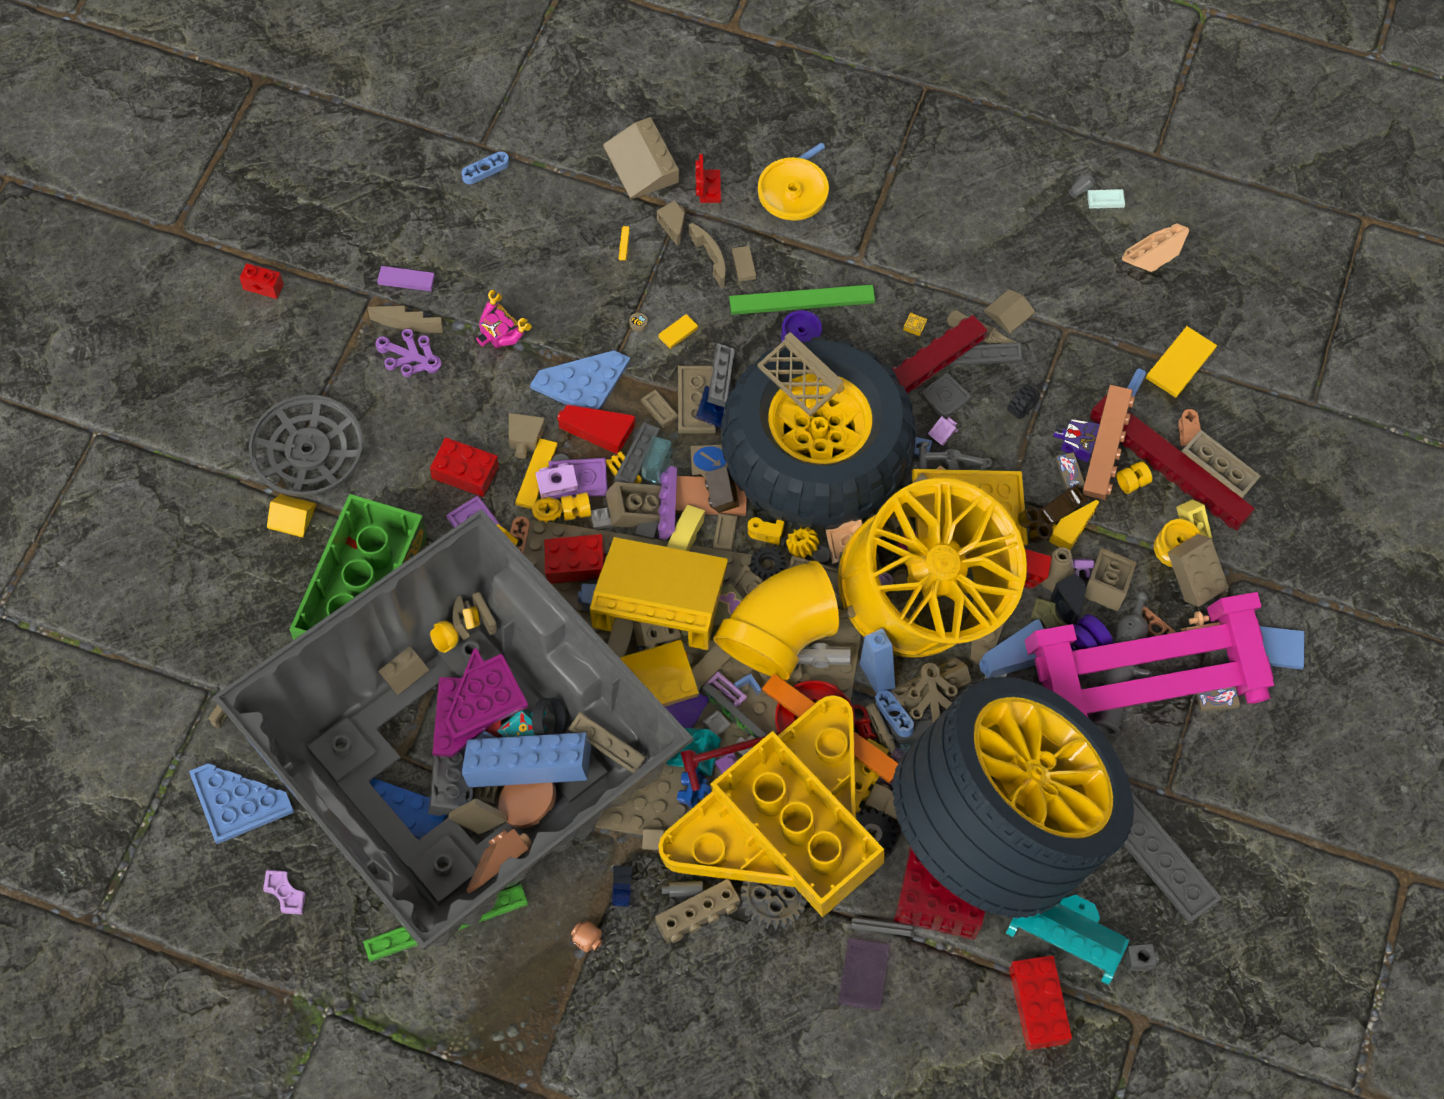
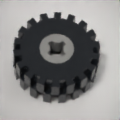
[856,809,897,860]

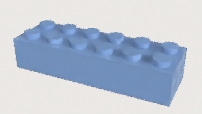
[462,732,591,787]

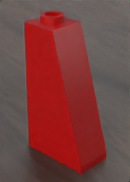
[557,405,636,455]

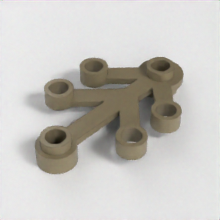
[907,663,957,722]

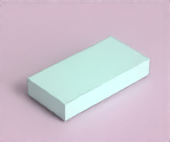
[1087,189,1125,208]

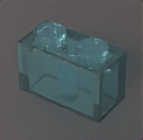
[641,436,672,483]

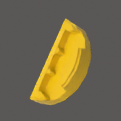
[619,226,629,261]

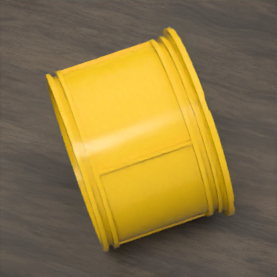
[838,478,1027,658]

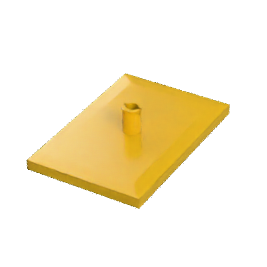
[912,469,1028,546]

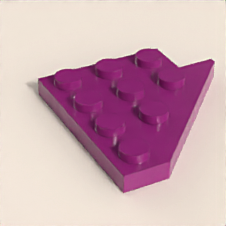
[445,648,528,741]
[433,677,492,757]

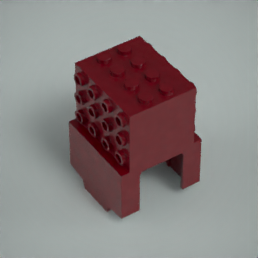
[894,845,985,940]

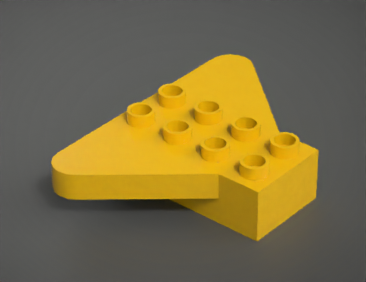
[658,695,884,917]

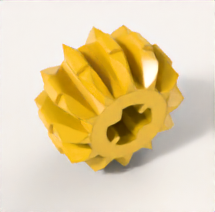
[786,526,820,559]

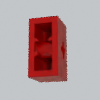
[239,263,284,299]

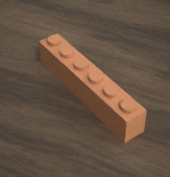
[1083,385,1135,500]

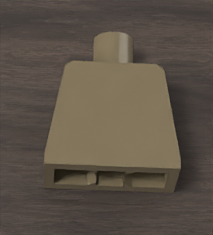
[509,413,545,459]

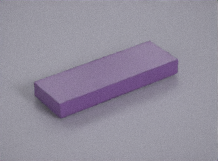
[378,266,435,291]

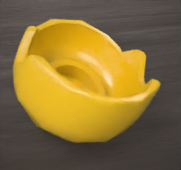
[430,621,459,653]

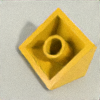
[267,494,317,538]

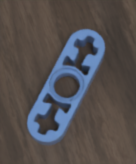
[461,152,509,184]
[875,690,914,737]

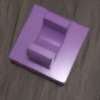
[1073,559,1094,577]

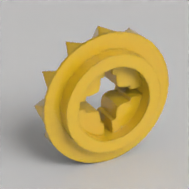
[532,497,563,523]

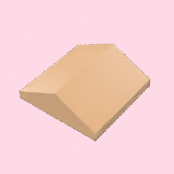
[826,519,863,565]

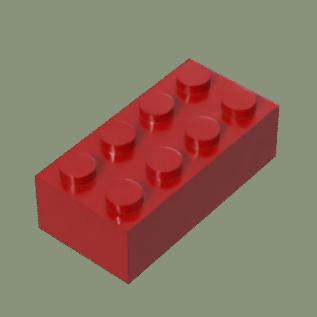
[1009,956,1072,1050]

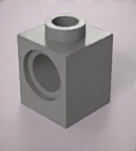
[1124,944,1158,972]

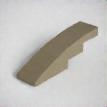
[368,306,443,333]

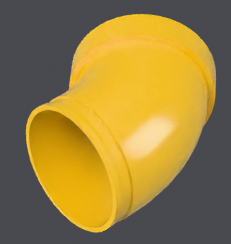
[713,561,839,680]

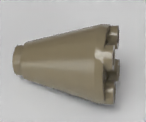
[1041,547,1075,593]

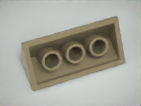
[1182,430,1261,499]

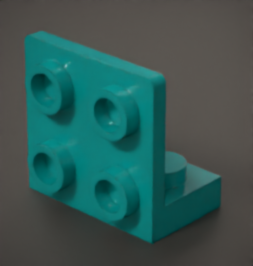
[666,728,721,776]

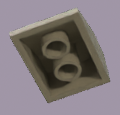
[605,482,661,527]
[1084,548,1137,611]

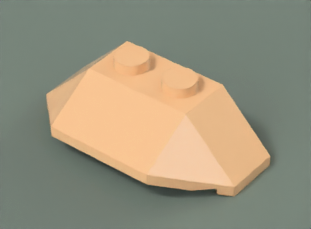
[1122,223,1189,272]

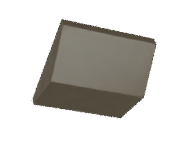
[984,289,1035,334]

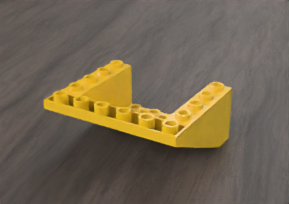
[590,537,728,650]

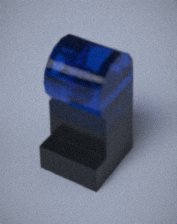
[612,866,632,907]

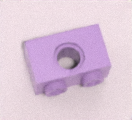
[535,463,578,499]

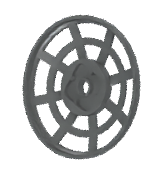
[249,395,363,497]

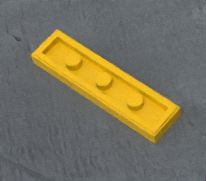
[515,438,557,509]

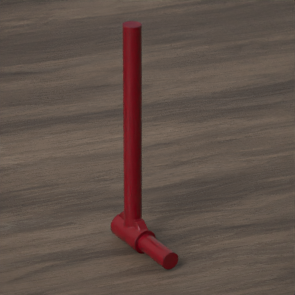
[680,732,781,791]

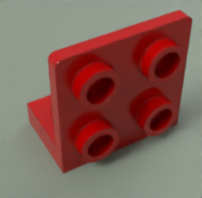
[696,154,721,203]

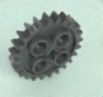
[740,881,807,929]

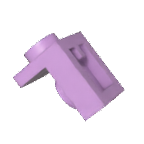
[928,416,958,446]

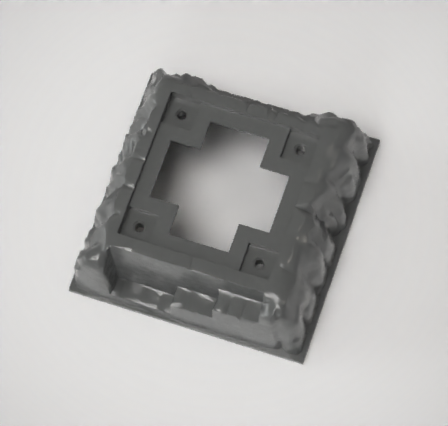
[213,509,693,951]

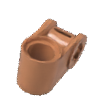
[1178,409,1201,446]

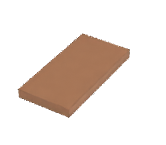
[675,476,747,516]

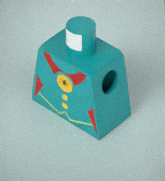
[498,710,547,738]

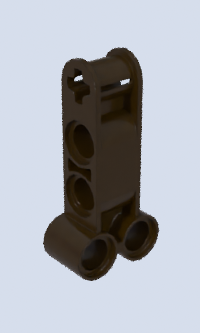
[1018,484,1088,543]

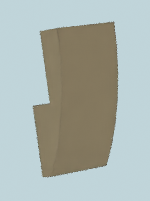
[453,595,472,640]

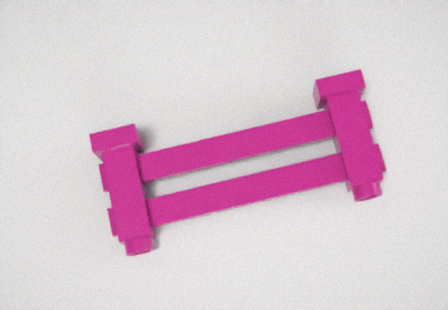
[1024,592,1274,717]

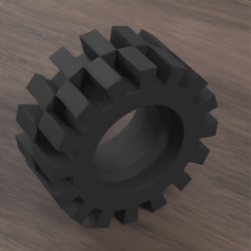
[1007,384,1040,419]
[876,537,902,573]
[751,545,786,581]

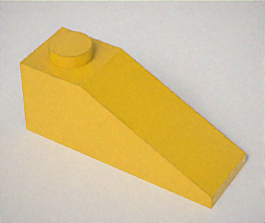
[1049,500,1099,551]

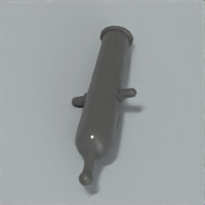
[1093,591,1151,736]

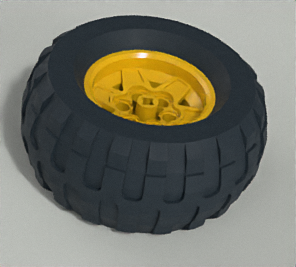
[721,337,917,530]

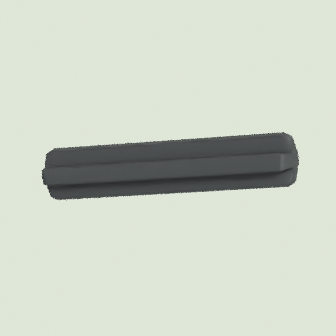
[851,916,913,936]

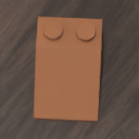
[466,829,529,894]

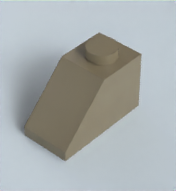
[657,201,686,245]

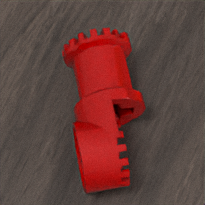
[853,704,877,740]

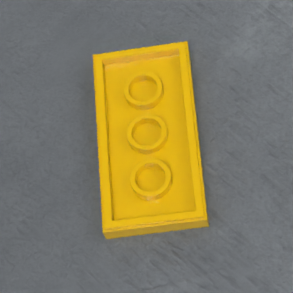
[1146,326,1217,398]

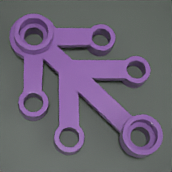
[376,329,441,377]

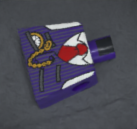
[1053,420,1100,462]

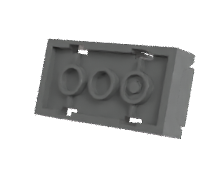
[428,747,473,816]

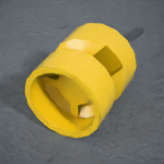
[1116,461,1152,494]
[561,492,591,521]

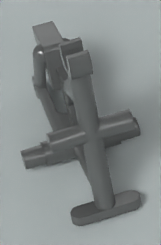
[916,442,992,471]

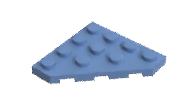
[530,350,630,410]
[189,763,294,844]

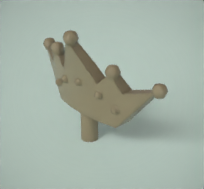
[785,663,802,687]

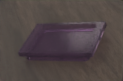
[838,938,890,1011]

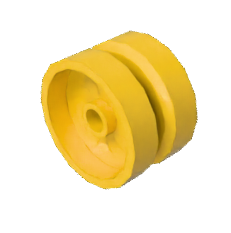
[1154,519,1201,567]

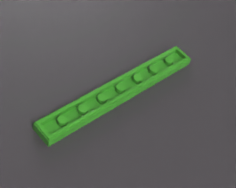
[729,285,875,315]
[363,884,528,962]

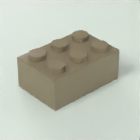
[1167,534,1229,607]

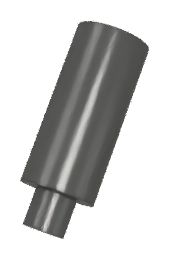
[662,881,703,897]

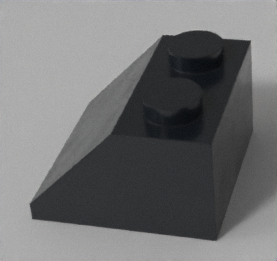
[1050,573,1086,625]

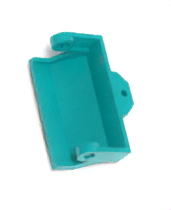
[1006,895,1129,985]

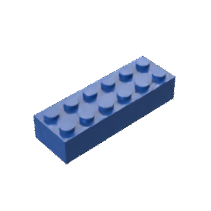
[369,778,449,840]

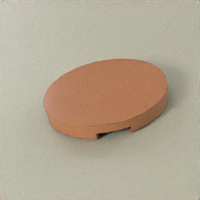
[498,782,556,829]

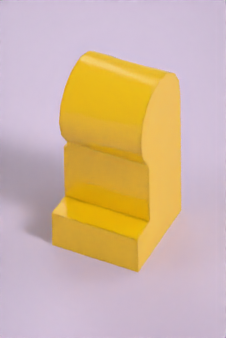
[748,518,784,545]

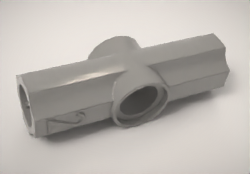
[797,643,850,668]

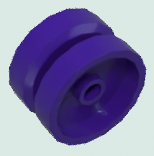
[781,310,822,343]
[1070,614,1113,651]

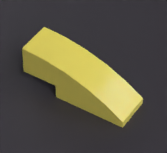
[667,505,705,551]

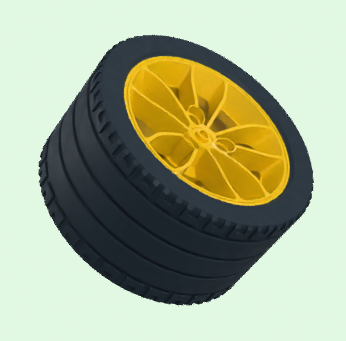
[892,676,1134,918]

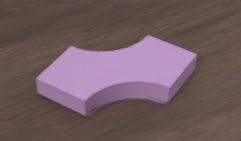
[263,870,306,915]

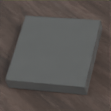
[919,372,972,419]

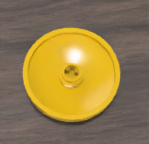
[758,158,829,220]

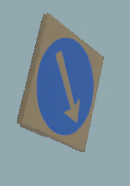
[690,444,729,479]

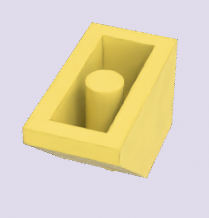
[1176,499,1213,539]

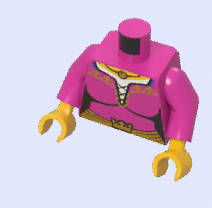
[476,290,531,348]

